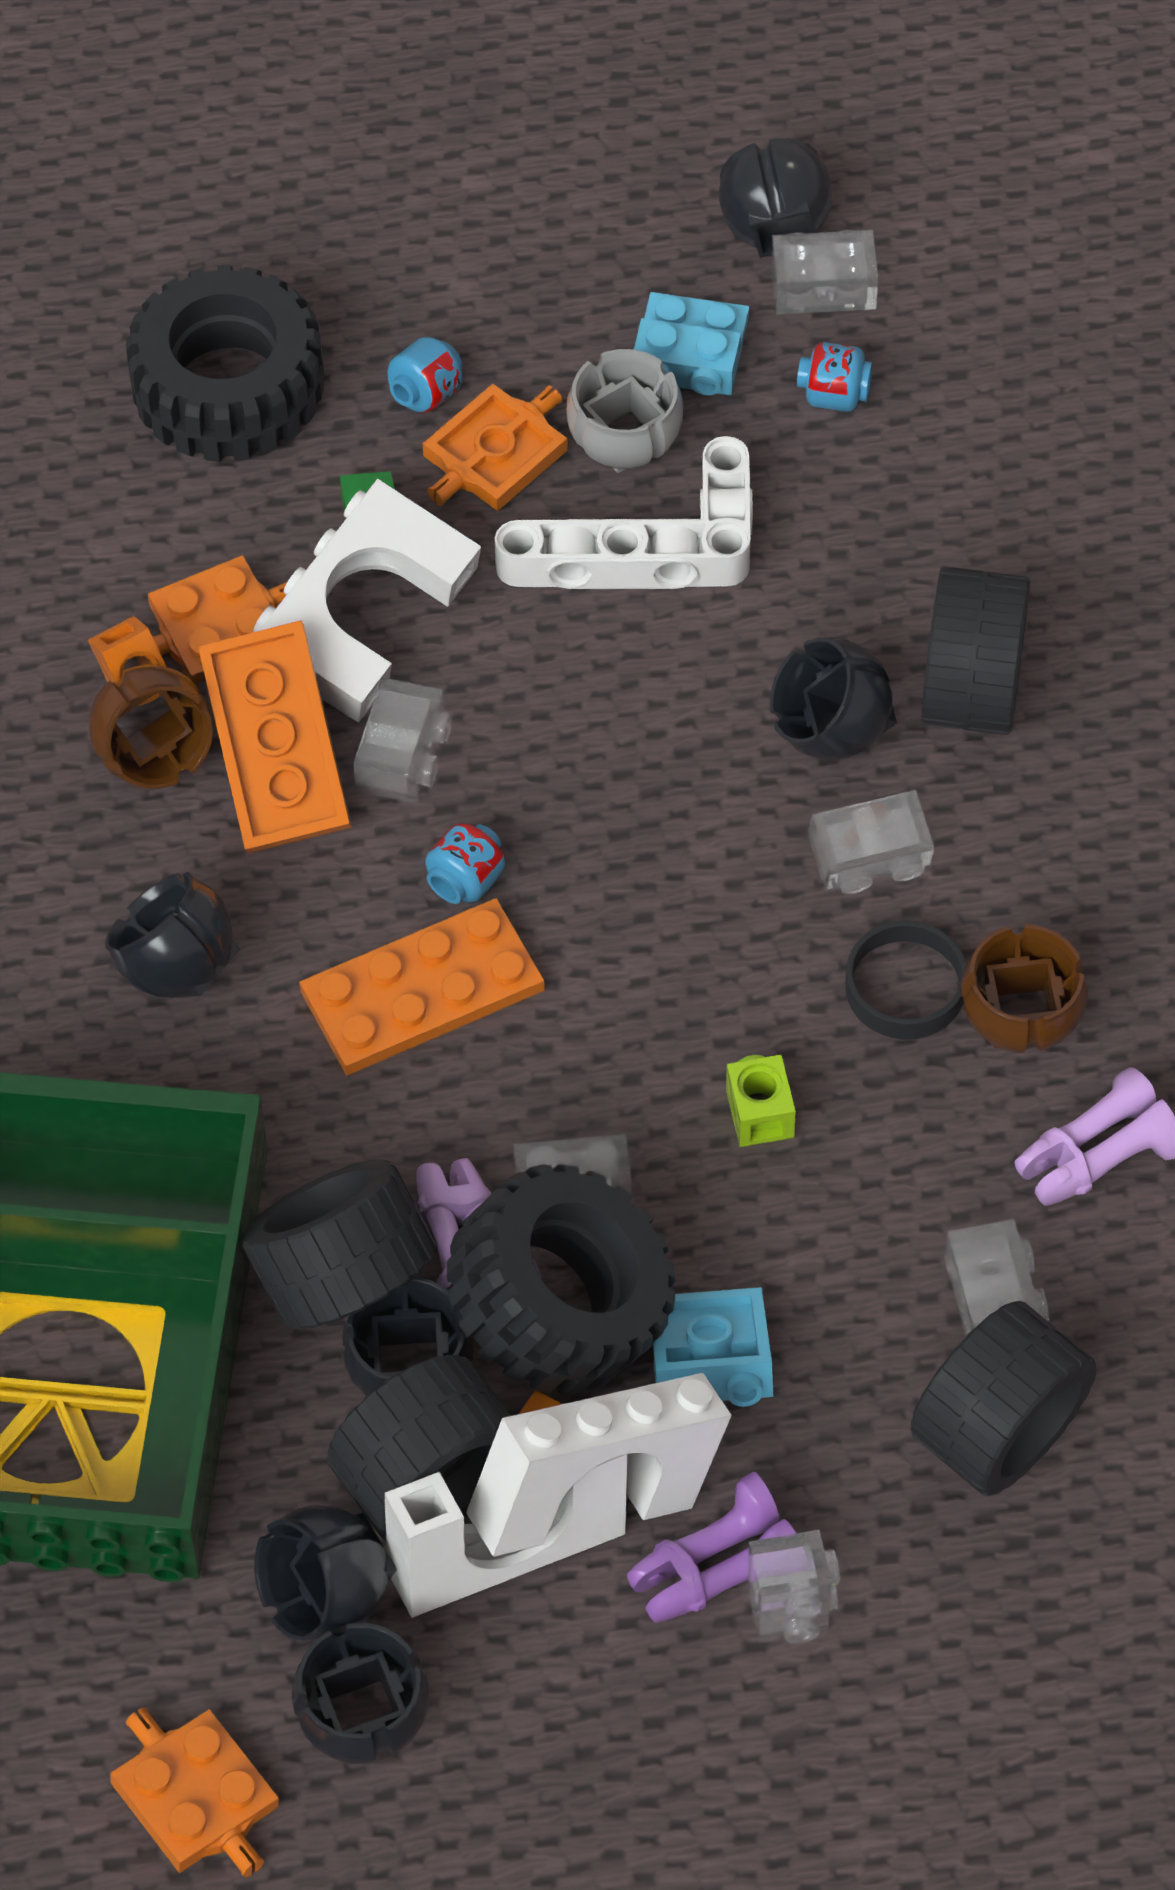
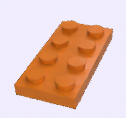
[198,620,352,854]
[299,898,545,1076]

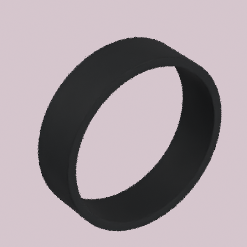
[845,921,966,1039]

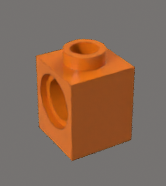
[88,616,166,706]

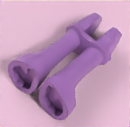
[627,1472,809,1623]

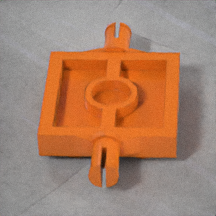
[422,384,568,511]
[135,555,287,684]
[110,1707,279,1878]

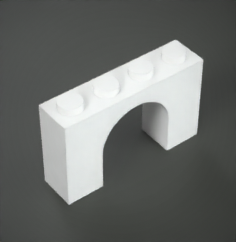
[253,479,481,722]
[466,1373,732,1557]
[384,1454,627,1618]

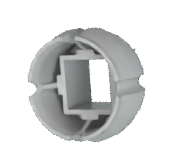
[567,349,683,473]

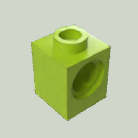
[726,1055,796,1147]

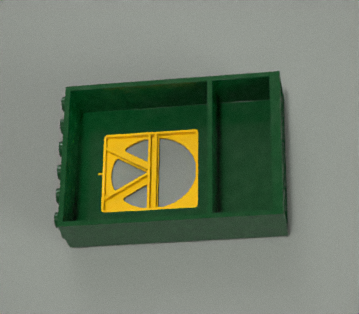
[0,1072,268,1582]

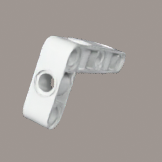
[495,436,753,589]

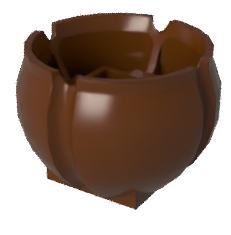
[89,664,213,789]
[961,924,1088,1053]

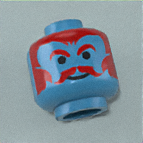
[387,337,462,413]
[797,342,873,412]
[425,823,506,904]

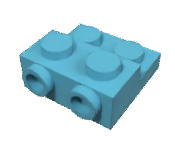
[634,292,749,395]
[652,1287,773,1407]

